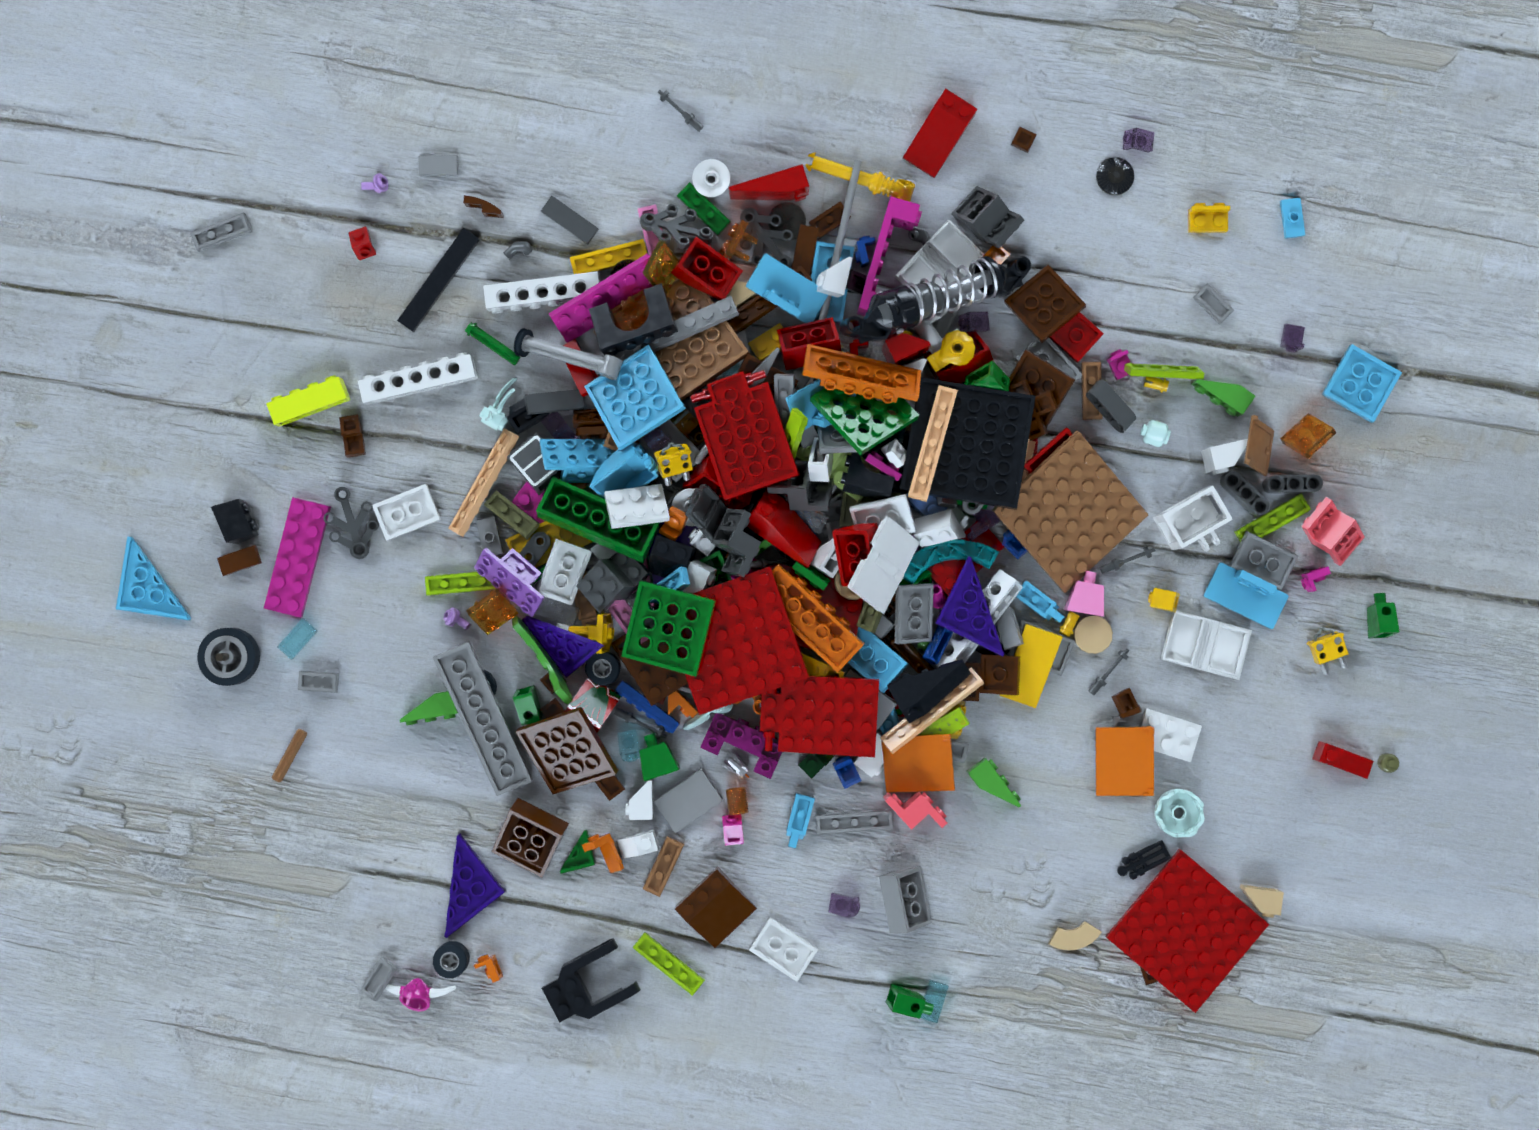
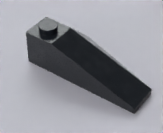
[887,659,971,724]

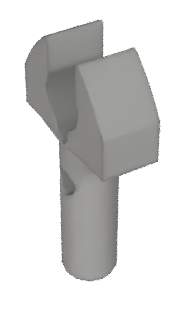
[1090,716,1127,732]

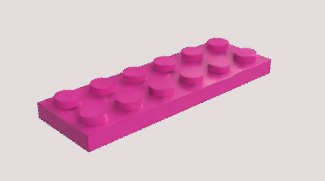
[548,254,664,343]
[264,497,331,618]

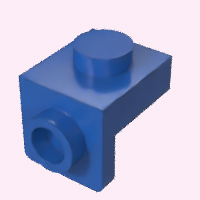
[854,236,876,267]
[1002,530,1028,560]
[833,756,862,789]

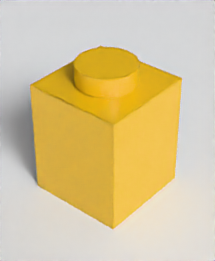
[1148,588,1180,613]

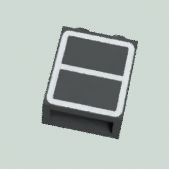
[507,433,561,495]

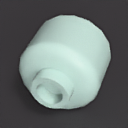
[1140,420,1171,447]

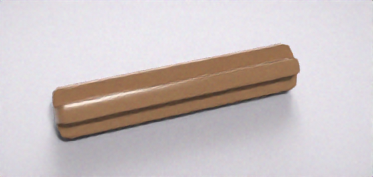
[272,729,307,782]

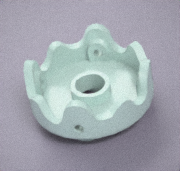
[1154,789,1205,838]

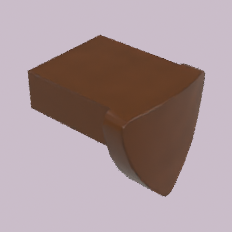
[1111,688,1142,718]

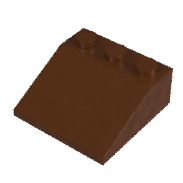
[491,798,569,878]
[675,866,757,948]

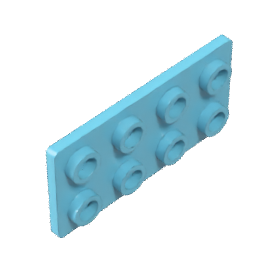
[746,253,828,323]
[786,379,856,430]
[539,439,615,483]
[1203,563,1289,629]

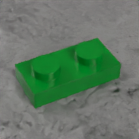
[792,561,831,590]

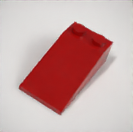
[903,88,978,178]
[729,164,809,201]
[747,489,821,568]
[927,518,1004,598]

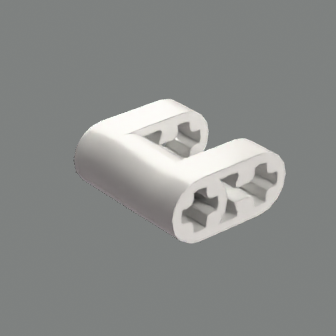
[914,308,960,354]

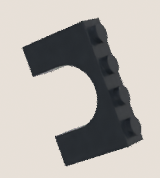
[589,283,678,356]
[840,419,906,500]

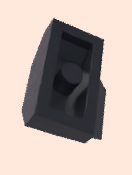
[507,398,550,434]

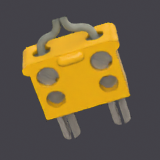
[654,441,693,486]
[1307,627,1348,675]

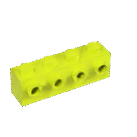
[266,375,351,427]

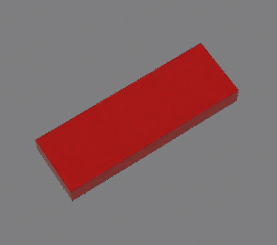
[563,339,595,397]

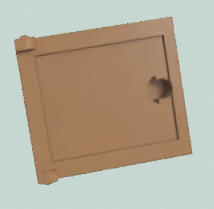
[1244,415,1274,476]

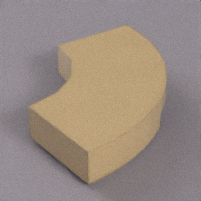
[1048,921,1102,950]

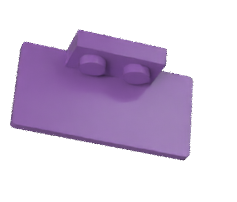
[474,548,544,617]

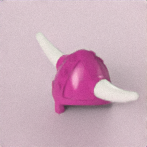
[385,978,456,1012]

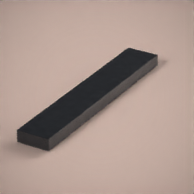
[397,228,480,332]

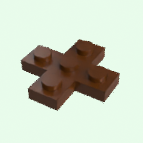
[1009,380,1058,441]

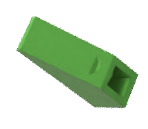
[1191,379,1256,417]
[400,691,458,725]
[966,758,1021,807]

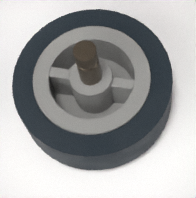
[197,628,260,686]

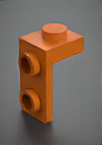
[582,833,624,873]

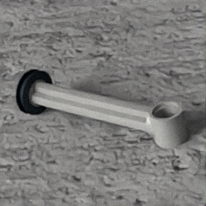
[514,328,623,380]

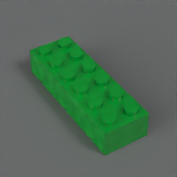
[536,477,659,563]

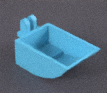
[589,442,659,499]

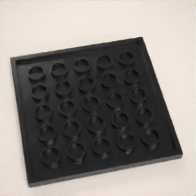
[900,377,1036,510]

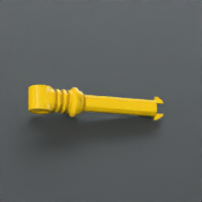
[805,152,915,202]

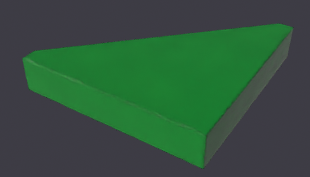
[560,830,595,874]

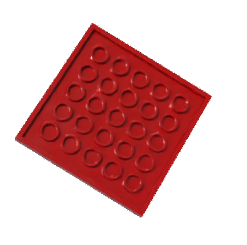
[667,566,810,715]
[1105,849,1270,1013]

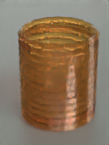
[726,787,749,815]

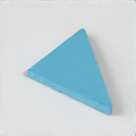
[116,536,191,620]

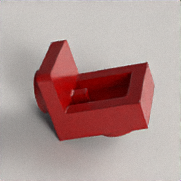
[348,226,376,260]
[846,339,869,355]

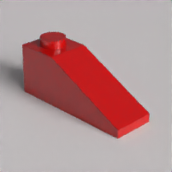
[1312,741,1374,779]

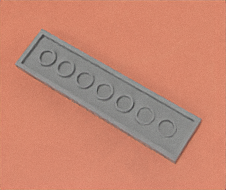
[433,641,533,796]

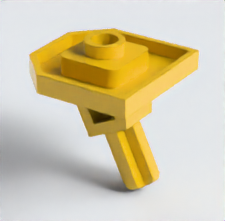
[568,613,615,654]

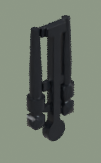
[1117,840,1171,880]

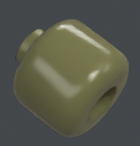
[1377,753,1400,773]

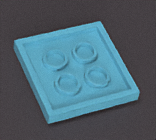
[1322,344,1402,423]

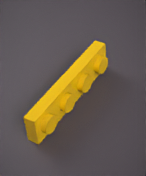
[570,239,648,274]

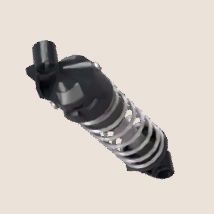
[839,256,1031,344]

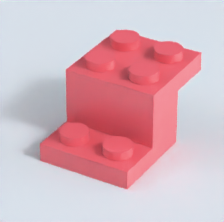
[1301,497,1365,566]
[883,792,947,830]

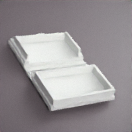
[894,220,984,286]
[847,516,920,614]
[1160,610,1252,680]

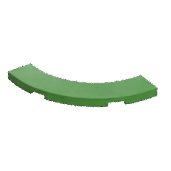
[512,615,573,705]

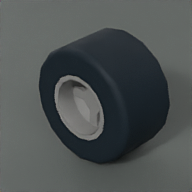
[585,652,621,686]
[433,941,470,979]

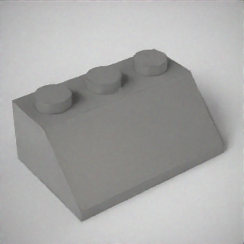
[879,866,932,933]

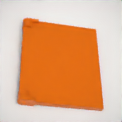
[1096,726,1154,796]
[881,734,955,792]

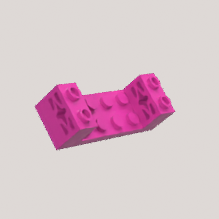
[857,196,922,316]

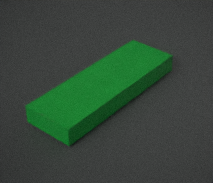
[677,182,731,236]

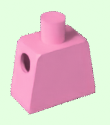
[1064,571,1104,617]

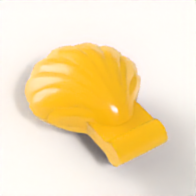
[927,330,975,372]

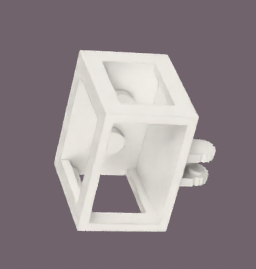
[1153,486,1233,552]

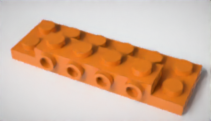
[802,344,921,404]
[772,564,865,673]

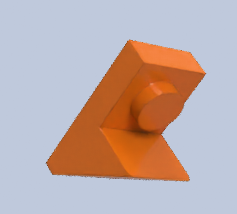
[668,690,698,718]

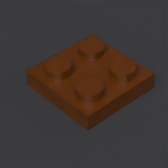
[980,654,1020,695]

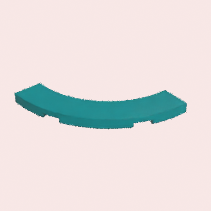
[903,539,999,584]

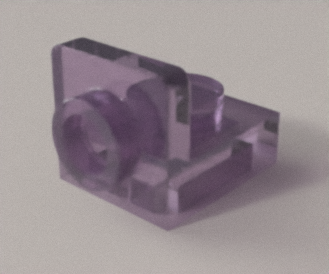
[1123,127,1154,153]
[958,312,990,333]
[1280,324,1305,353]
[828,893,860,918]

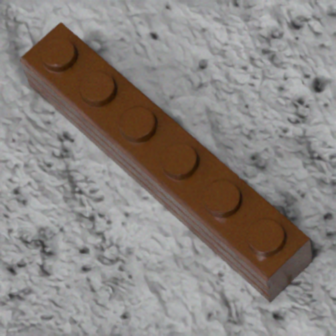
[891,637,934,674]

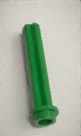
[465,322,521,365]

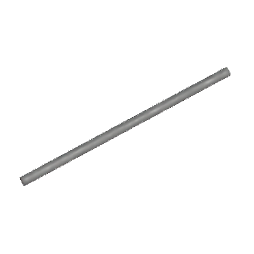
[818,160,862,320]

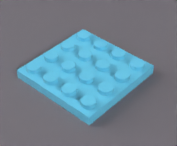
[584,344,686,450]

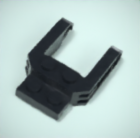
[541,938,641,1023]

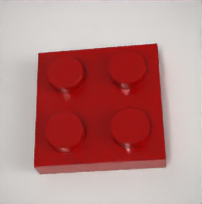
[1049,313,1104,363]

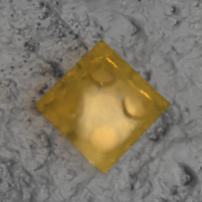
[643,241,678,294]

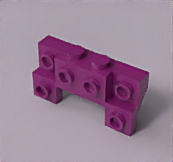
[700,713,782,779]

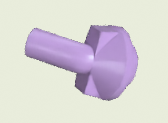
[361,173,388,193]
[443,607,471,630]

